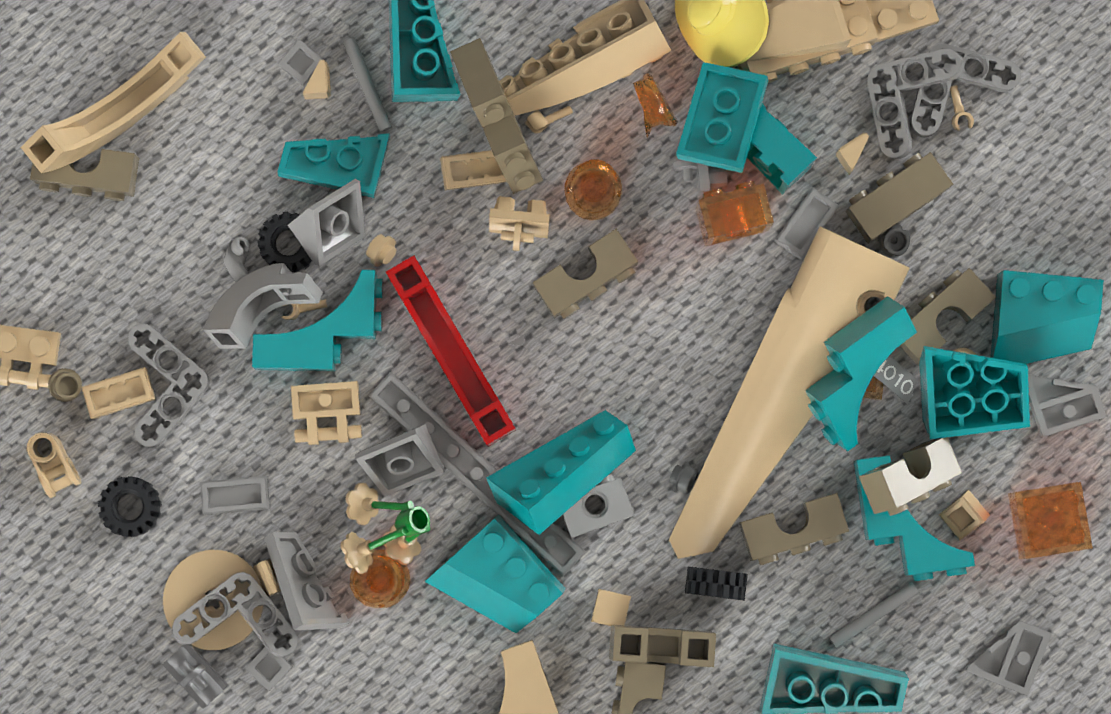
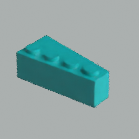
[389,0,461,102]
[691,96,817,195]
[486,410,636,535]
[760,643,909,714]

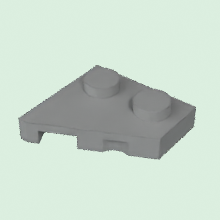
[1028,375,1107,438]
[965,620,1052,696]

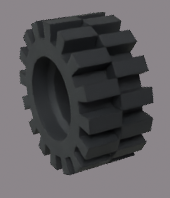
[257,212,312,273]
[98,476,162,537]
[685,566,748,601]

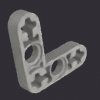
[910,44,1021,138]
[868,49,964,159]
[128,324,210,447]
[172,572,298,657]

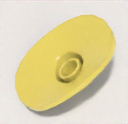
[675,0,769,67]

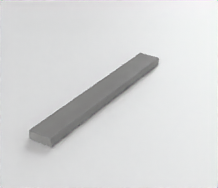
[368,372,586,576]

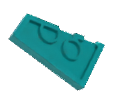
[277,133,390,198]

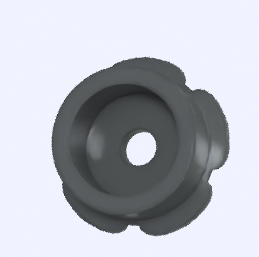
[878,224,910,256]
[669,462,698,494]

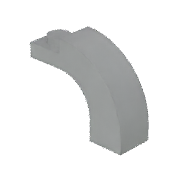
[203,263,323,349]

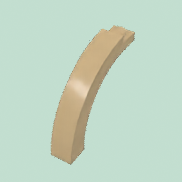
[20,32,206,173]

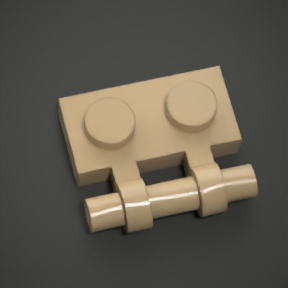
[0,325,61,390]
[291,381,362,445]

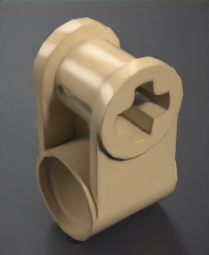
[27,433,81,498]

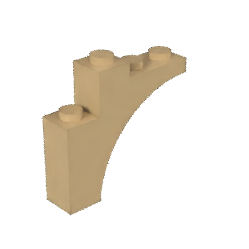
[499,639,559,714]

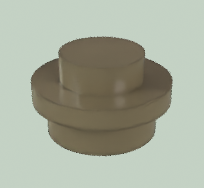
[48,368,82,402]

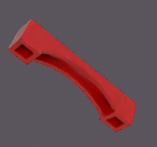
[386,255,516,447]

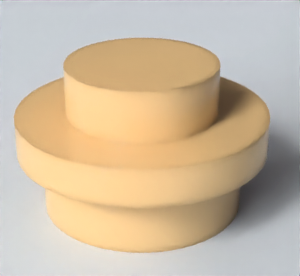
[366,234,396,267]

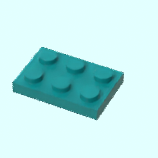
[676,62,769,173]

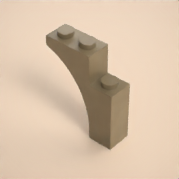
[450,38,543,194]

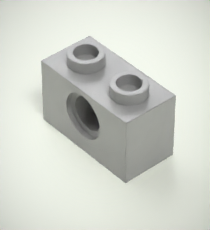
[563,474,635,538]

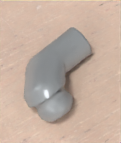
[223,237,250,282]

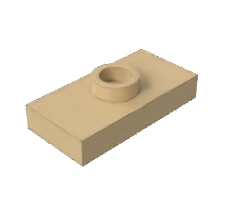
[440,150,507,191]
[81,367,156,419]

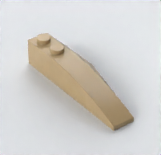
[500,0,671,116]

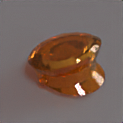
[633,73,678,138]
[564,159,622,221]
[350,550,410,608]

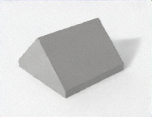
[288,179,365,266]
[355,424,445,497]

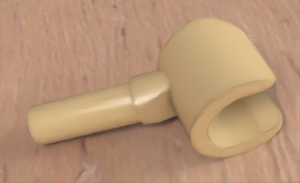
[950,85,974,131]
[525,106,573,133]
[281,299,327,320]

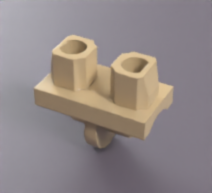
[489,196,550,251]

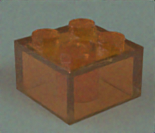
[695,181,774,247]
[1008,482,1093,559]

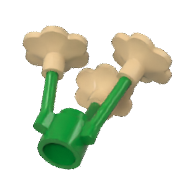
[340,483,430,574]

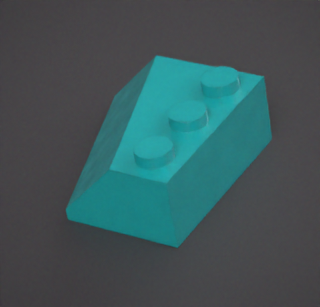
[990,270,1104,364]
[919,346,1030,439]
[424,514,566,633]

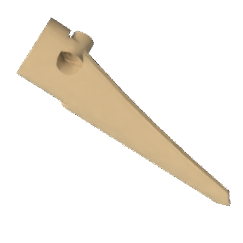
[669,226,910,559]

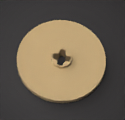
[163,550,264,650]

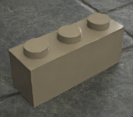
[846,152,954,244]

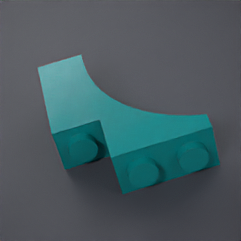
[252,270,383,371]
[805,296,917,452]
[853,455,975,581]

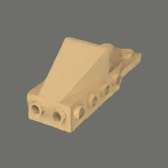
[738,0,939,83]

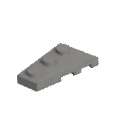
[264,532,350,630]

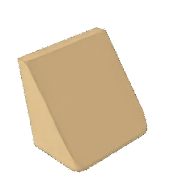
[303,60,331,100]
[836,133,869,175]
[939,490,990,540]
[253,559,281,597]
[591,589,631,626]

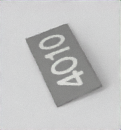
[874,356,918,405]

